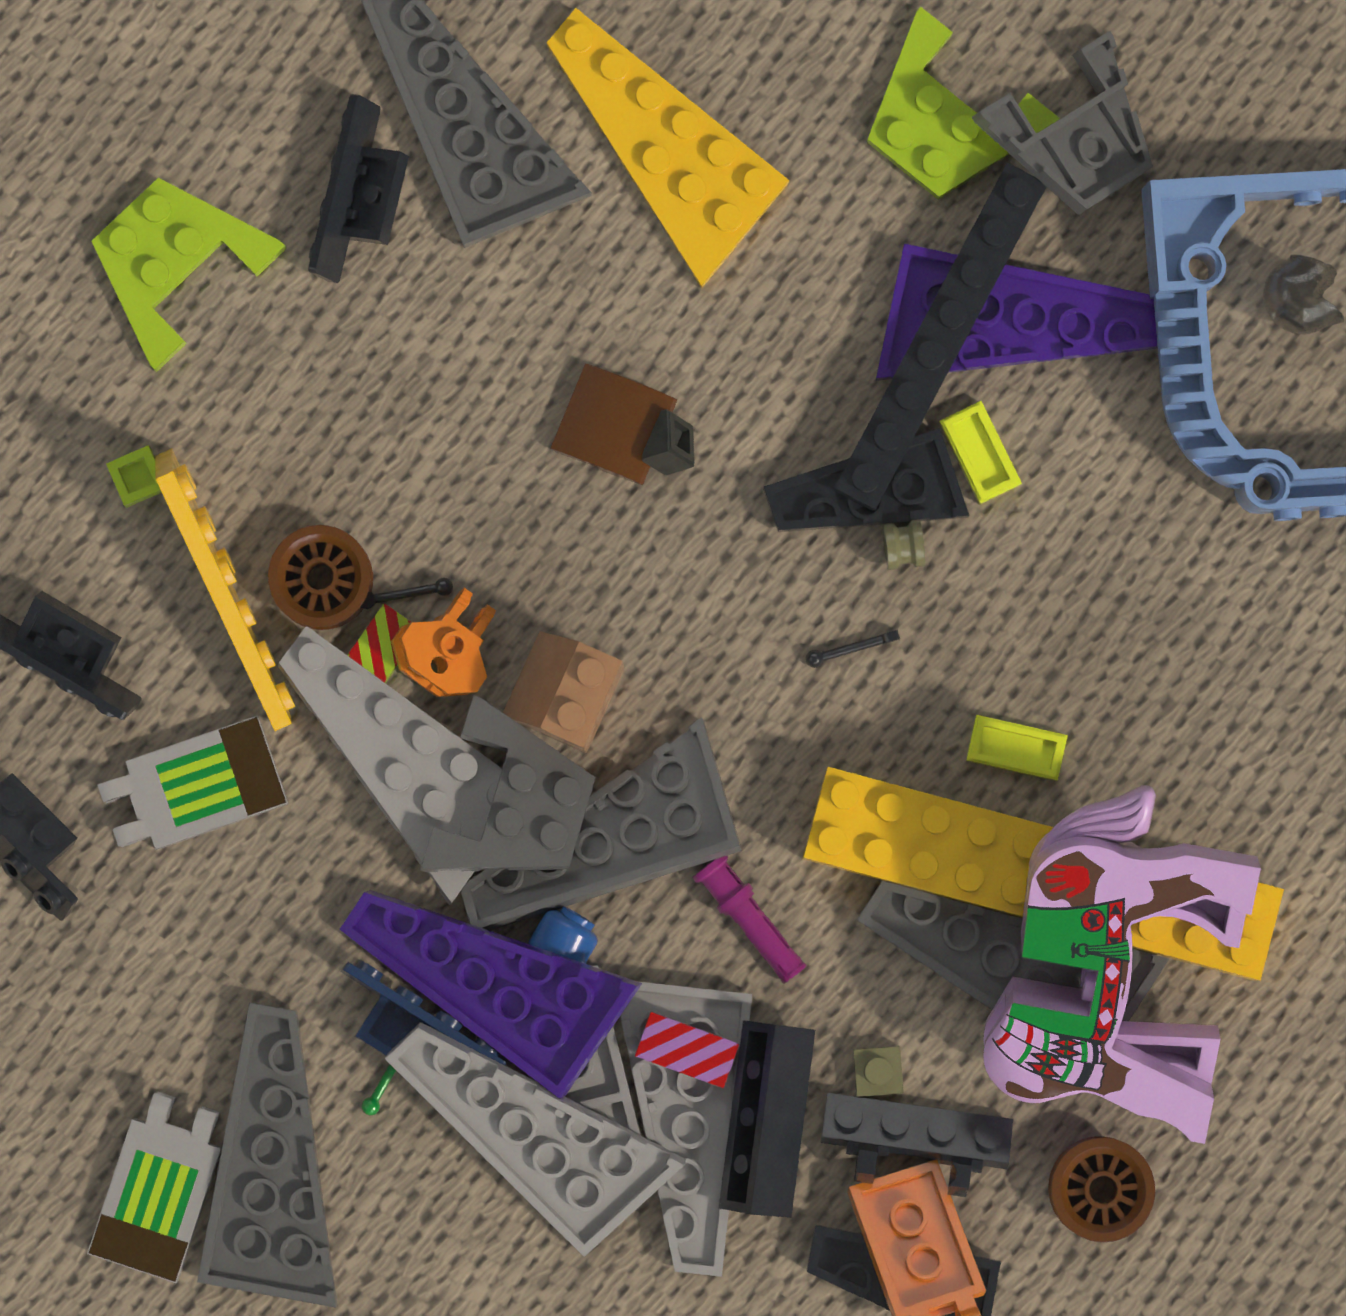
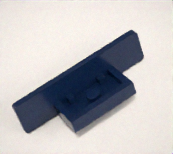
[340,960,507,1065]

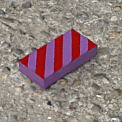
[635,1012,739,1089]

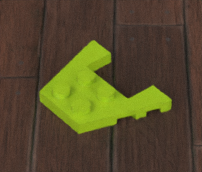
[867,7,1060,200]
[91,178,287,372]

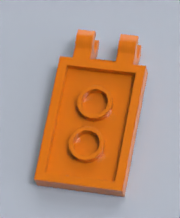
[847,1159,986,1316]

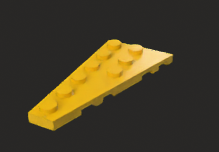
[547,8,789,289]
[155,448,296,731]

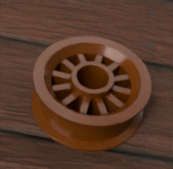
[268,525,373,630]
[1048,1136,1155,1242]

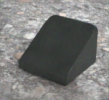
[642,409,695,475]

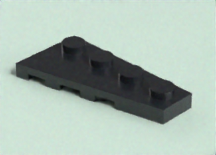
[763,428,970,532]
[806,1224,1001,1316]

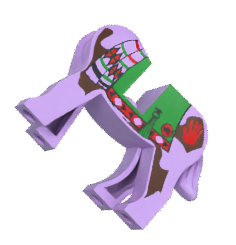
[984,785,1261,1144]

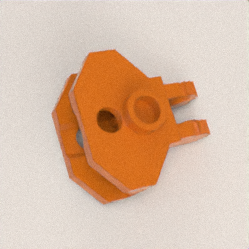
[391,588,496,697]

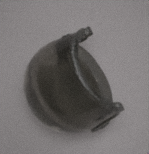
[1263,255,1345,335]

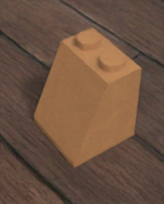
[503,631,624,754]

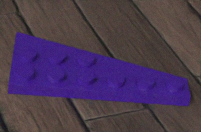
[875,244,1158,381]
[339,890,642,1099]

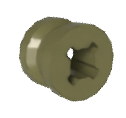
[883,520,925,570]

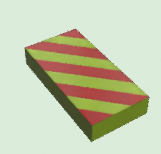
[347,603,412,684]

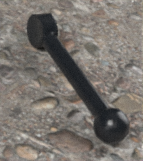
[360,578,453,609]
[805,630,900,668]

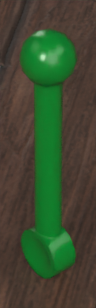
[361,1064,396,1116]

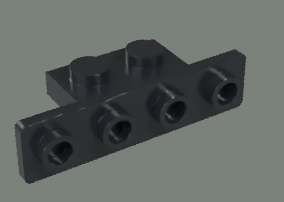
[308,94,409,283]
[0,591,142,720]
[0,773,78,921]

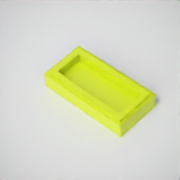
[939,401,1022,505]
[966,715,1068,781]

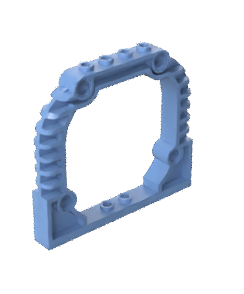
[1141,169,1346,521]

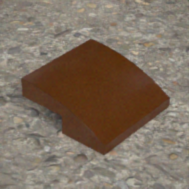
[551,363,677,485]

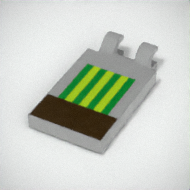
[98,715,289,850]
[87,1091,222,1283]

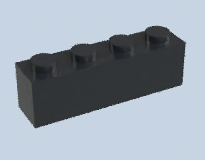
[719,1020,816,1218]

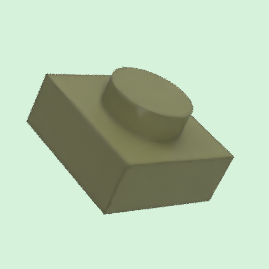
[853,1046,904,1097]

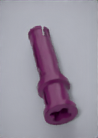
[692,856,807,984]

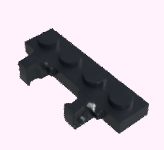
[821,1093,1013,1197]

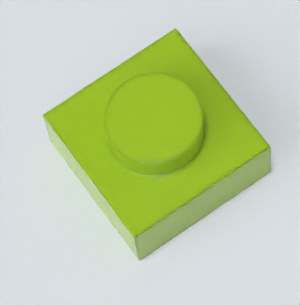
[106,445,162,508]

